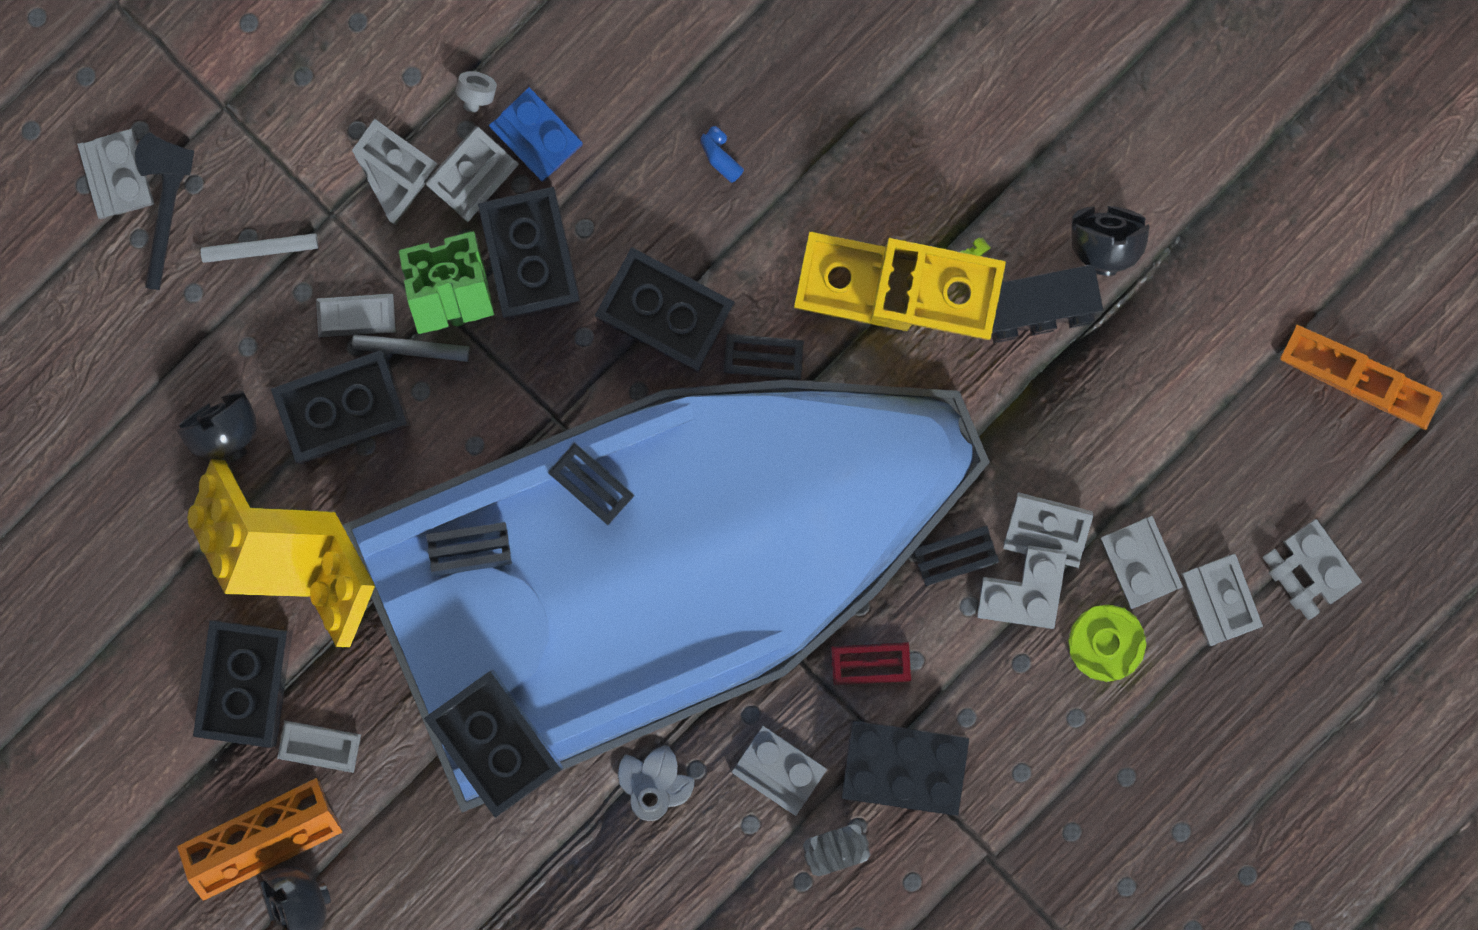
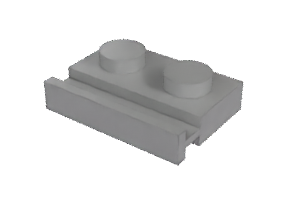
[425,126,519,222]
[78,129,154,219]
[1003,492,1093,568]
[1099,516,1183,609]
[1181,554,1263,646]
[731,726,827,816]

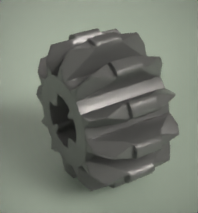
[803,824,870,876]

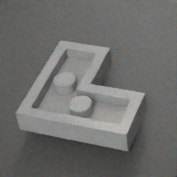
[977,545,1067,629]

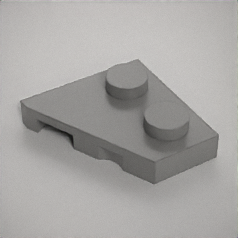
[352,119,439,225]

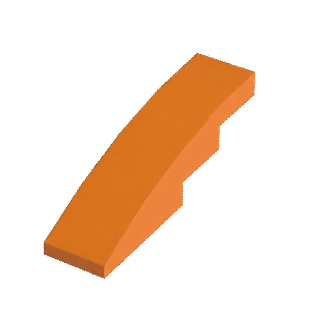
[1280,325,1443,430]

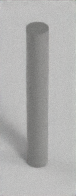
[201,233,318,263]
[352,334,470,362]

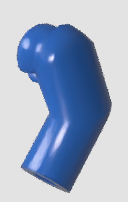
[700,126,744,183]

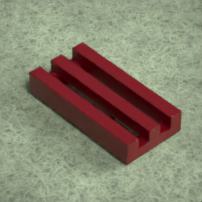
[831,642,911,685]

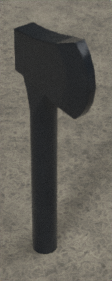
[134,132,195,291]

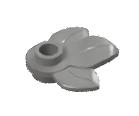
[618,746,695,821]

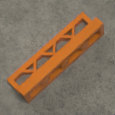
[177,778,343,901]

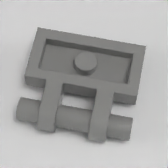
[1263,519,1362,620]

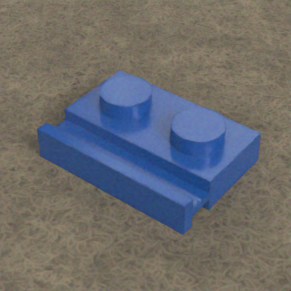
[489,87,583,183]

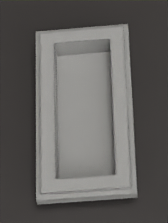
[316,294,396,337]
[277,720,361,773]

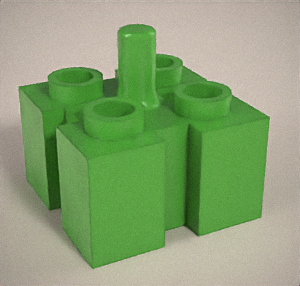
[399,231,494,334]

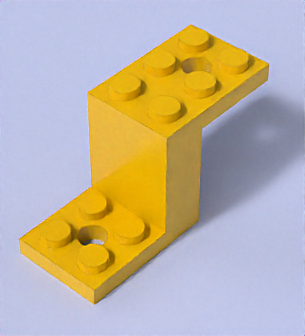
[794,232,1006,340]
[187,459,375,647]

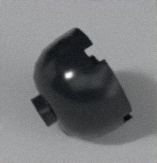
[1071,206,1150,276]
[177,391,257,463]
[260,867,331,930]

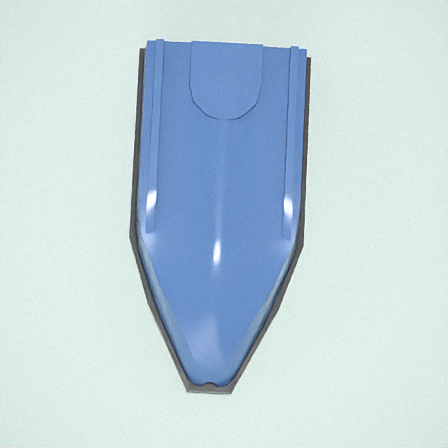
[342,380,990,812]

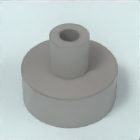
[456,71,497,112]

